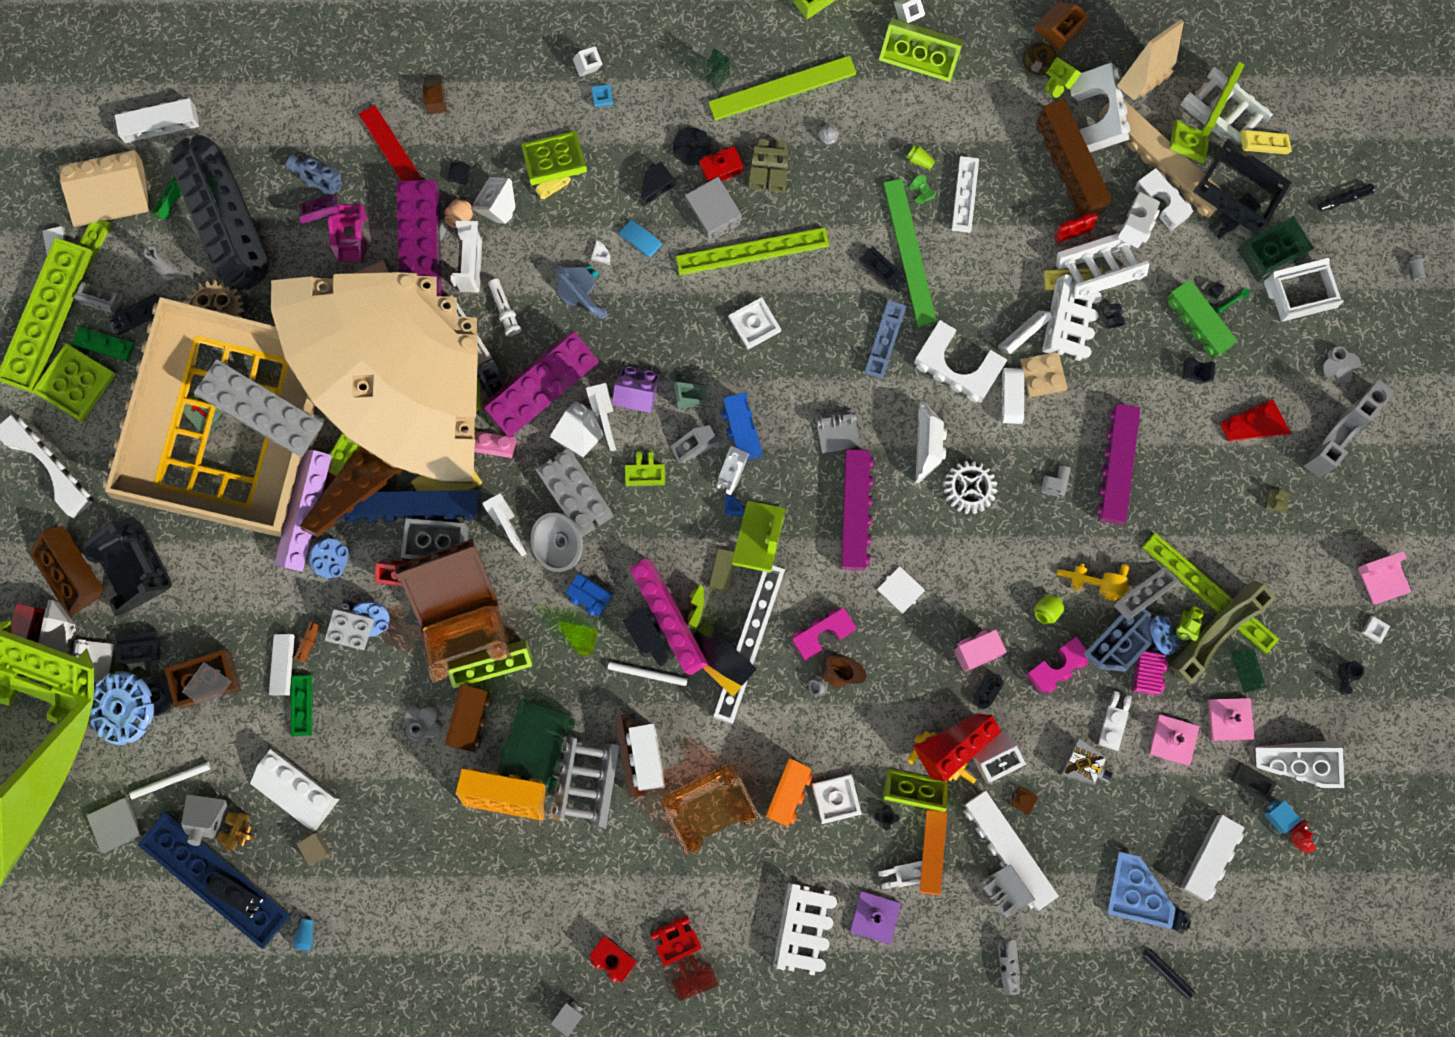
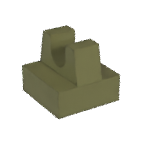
[1265,489,1290,513]

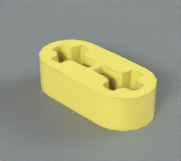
[535,177,571,199]

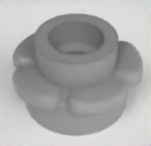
[809,677,827,697]

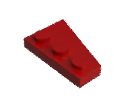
[1219,399,1292,441]

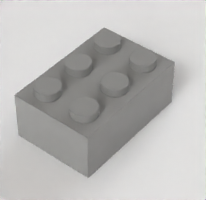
[401,519,469,562]

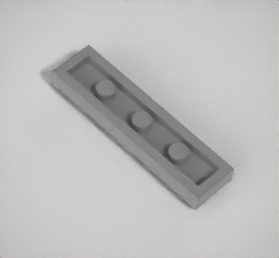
[1114,567,1180,621]

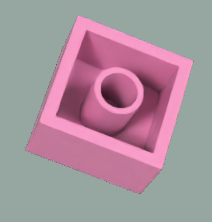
[954,629,1006,672]

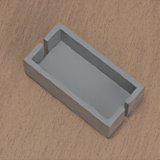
[535,448,614,537]

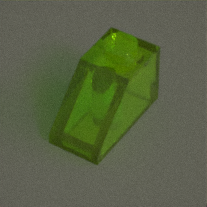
[558,621,599,657]

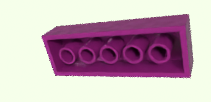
[396,180,442,296]
[480,330,599,438]

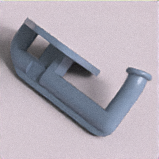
[556,266,607,319]

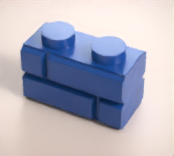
[566,573,613,617]

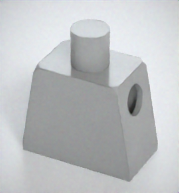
[182,794,229,846]

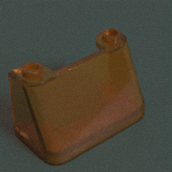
[422,606,511,683]
[661,764,760,856]

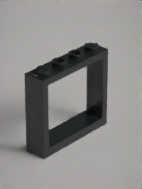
[1193,139,1291,235]

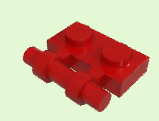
[1054,212,1098,244]
[650,915,702,967]

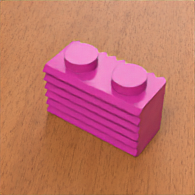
[1132,651,1168,696]

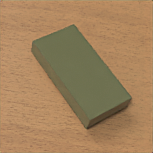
[709,549,735,592]

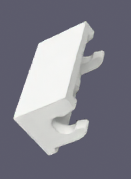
[716,446,749,495]

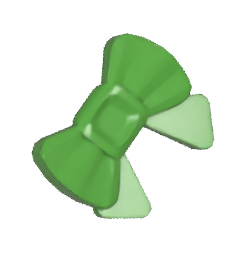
[909,175,936,204]

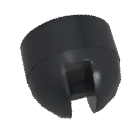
[1208,282,1226,299]

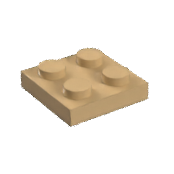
[1019,352,1068,398]

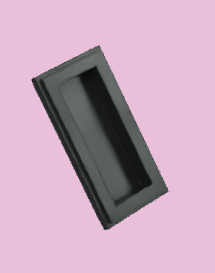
[1231,762,1277,801]

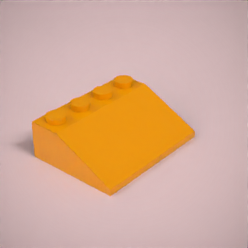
[456,767,546,821]

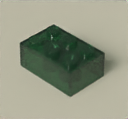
[1238,216,1314,282]

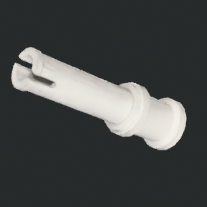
[488,279,522,337]

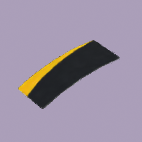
[693,621,757,696]

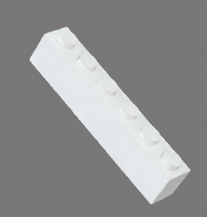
[963,791,1059,911]

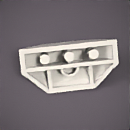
[916,402,947,483]
[32,600,76,682]

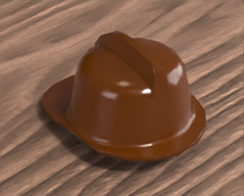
[821,656,867,688]

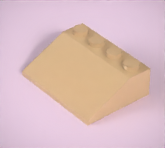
[1117,19,1184,100]
[59,150,150,227]

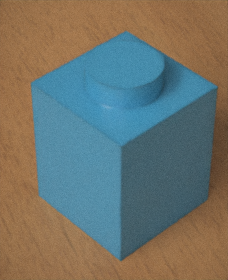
[1263,800,1302,833]

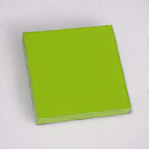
[1169,119,1209,164]

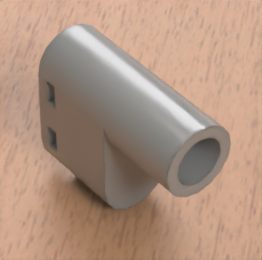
[1041,466,1071,498]

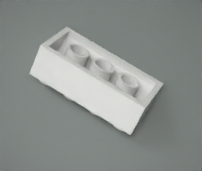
[250,749,340,833]

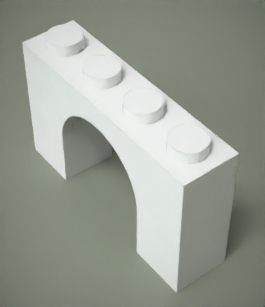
[1070,63,1130,152]
[914,320,1007,403]

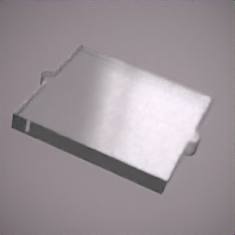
[182,662,232,711]

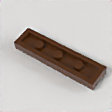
[614,714,646,797]

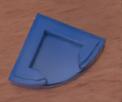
[725,495,744,516]

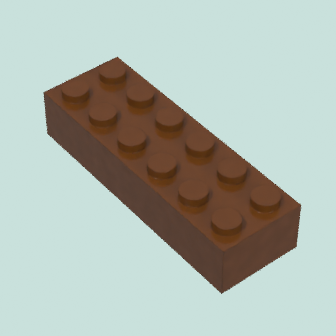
[1036,98,1112,217]

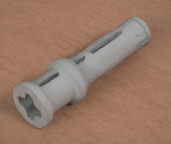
[144,246,178,280]

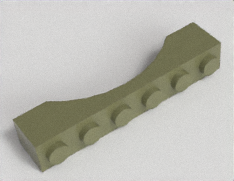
[1168,580,1276,684]

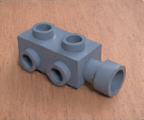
[286,155,342,195]

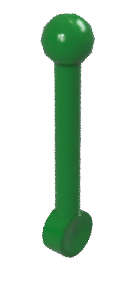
[1216,289,1249,314]

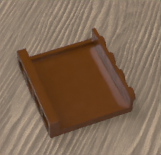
[395,538,499,636]

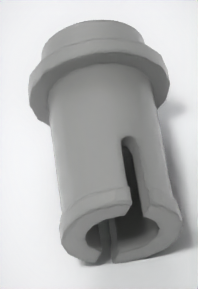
[1408,255,1426,281]

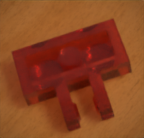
[672,954,719,1002]

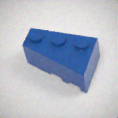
[721,392,762,461]

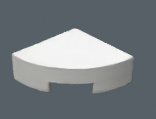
[591,240,610,265]

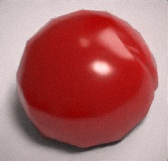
[1290,819,1316,853]

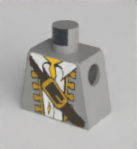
[1059,739,1113,785]

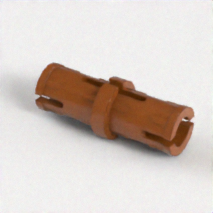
[293,621,321,663]

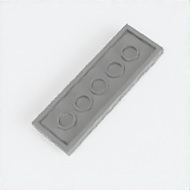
[194,359,323,458]

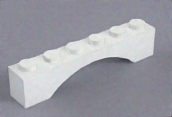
[0,415,93,519]

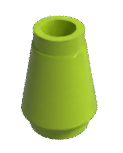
[906,145,935,170]

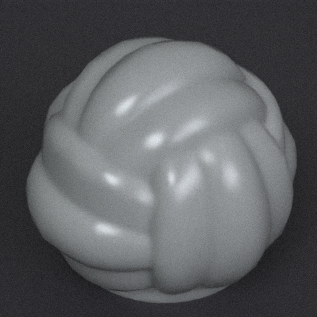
[818,123,839,145]

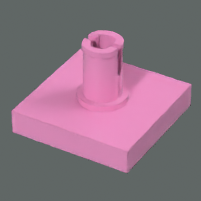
[1208,698,1254,741]
[1149,715,1199,766]

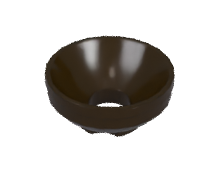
[1023,42,1057,76]

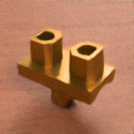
[216,812,255,851]

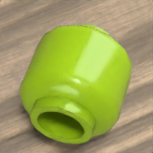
[1034,594,1064,624]

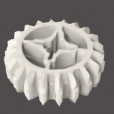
[943,461,997,514]

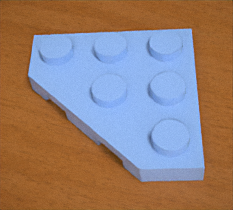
[1108,852,1175,929]

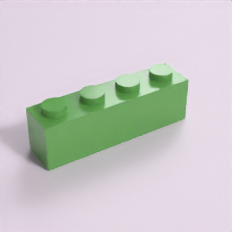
[1167,280,1238,359]

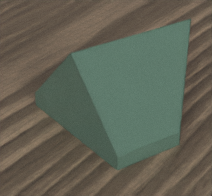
[673,373,708,409]

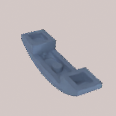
[864,300,906,379]

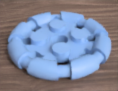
[89,671,154,745]

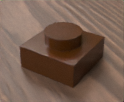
[1010,787,1038,815]

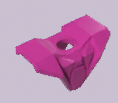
[328,204,367,262]

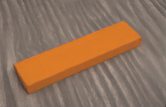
[919,810,947,896]

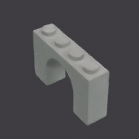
[1304,395,1383,478]

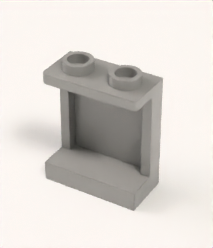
[685,177,742,239]

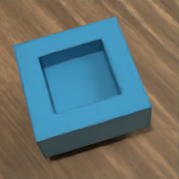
[592,84,613,108]

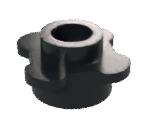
[875,805,899,830]

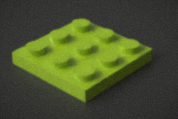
[521,131,587,185]
[32,344,116,423]

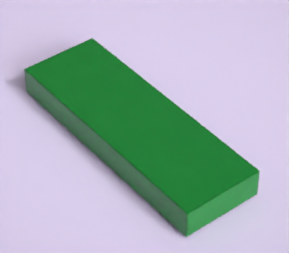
[290,674,313,737]

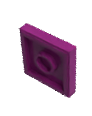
[299,194,339,224]

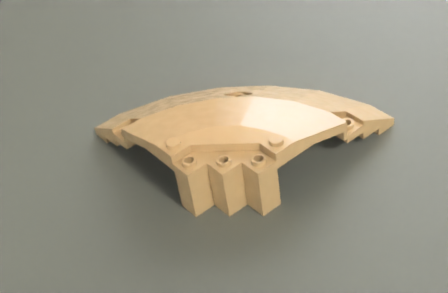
[271,272,478,483]

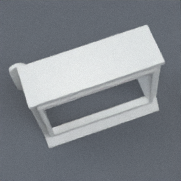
[451,221,482,292]
[1264,258,1343,322]

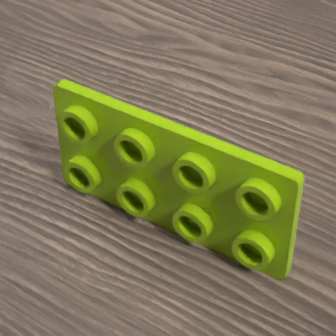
[732,501,786,572]

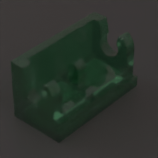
[706,48,730,91]
[1231,648,1266,693]

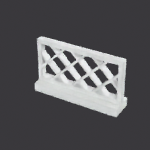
[586,383,616,451]
[482,493,527,556]

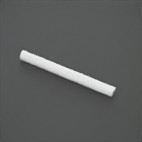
[608,661,688,686]
[129,762,211,799]

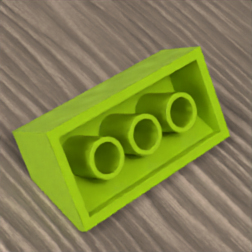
[879,18,964,82]

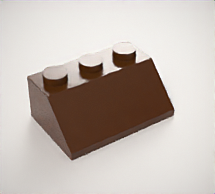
[444,684,492,753]

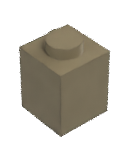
[297,832,331,866]

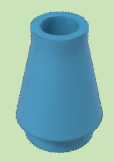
[292,919,314,951]

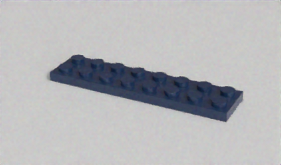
[138,812,291,949]

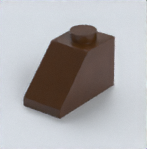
[422,76,447,115]

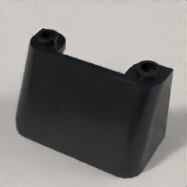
[81,521,172,616]

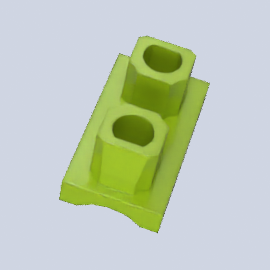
[1176,606,1204,641]

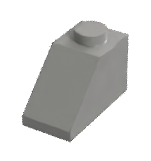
[670,425,718,464]

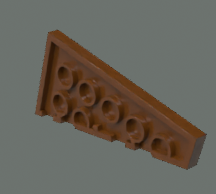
[300,446,403,537]

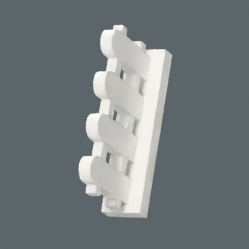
[1042,274,1102,361]
[773,883,837,975]

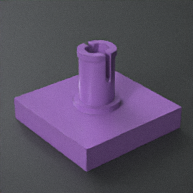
[850,891,901,944]

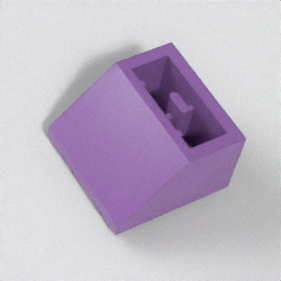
[612,366,661,413]

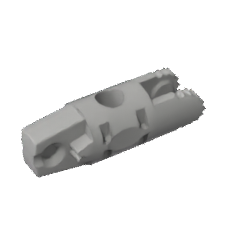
[998,939,1020,995]

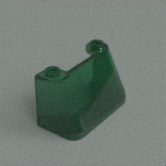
[498,699,576,794]

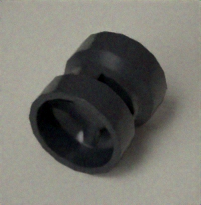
[1102,304,1125,329]

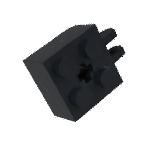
[622,608,668,666]

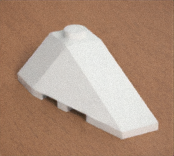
[1256,741,1344,788]

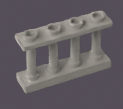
[552,737,619,828]

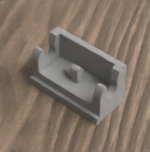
[74,282,124,314]

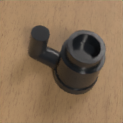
[1338,661,1364,696]

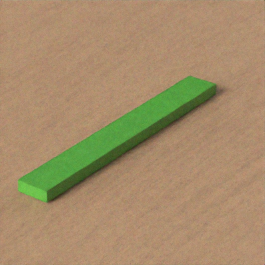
[883,179,937,327]

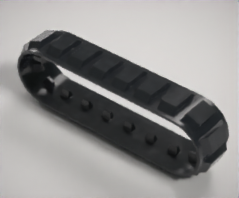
[170,135,269,290]

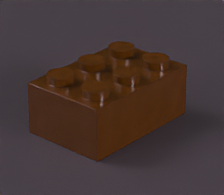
[164,650,241,709]

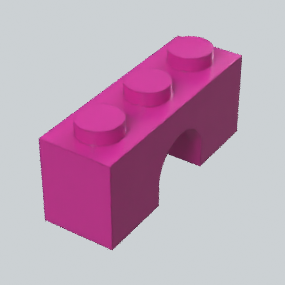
[792,608,857,662]
[1026,637,1089,694]

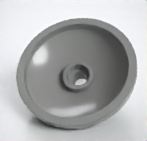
[531,512,583,572]

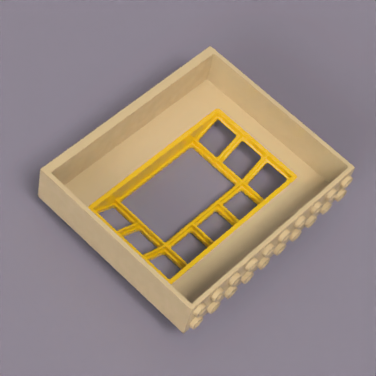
[103,297,315,537]

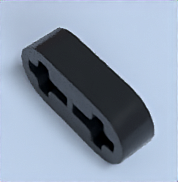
[973,674,1003,709]

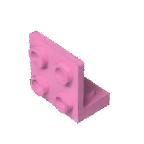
[1358,551,1411,605]

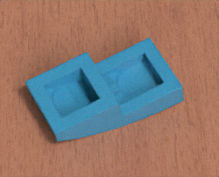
[619,220,662,258]

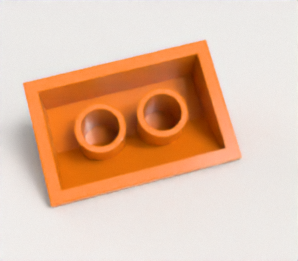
[765,758,813,827]

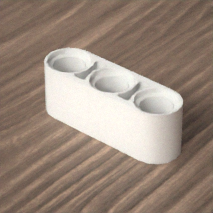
[1002,368,1024,424]

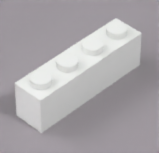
[115,98,199,143]
[1180,815,1245,901]

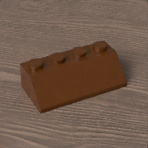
[29,526,104,617]

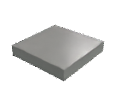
[86,798,142,853]

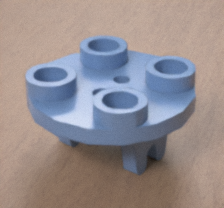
[309,538,348,578]
[350,601,390,637]
[1150,616,1180,655]

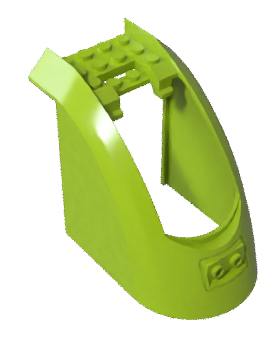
[0,620,94,886]

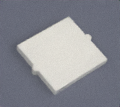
[877,566,925,614]

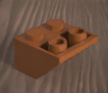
[1033,2,1090,52]

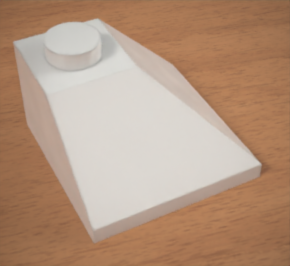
[471,177,515,224]
[550,401,603,457]

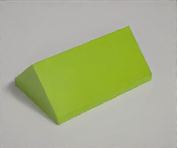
[882,769,948,812]

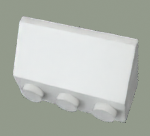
[626,724,665,791]

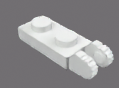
[1097,691,1132,751]
[878,861,922,889]

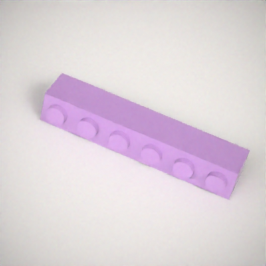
[274,450,332,572]

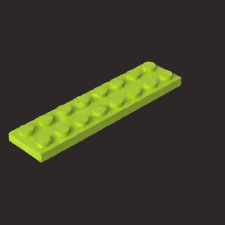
[0,237,93,394]

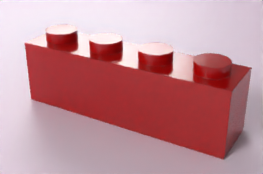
[912,713,1001,782]

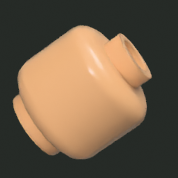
[444,199,473,228]

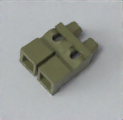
[749,139,789,193]

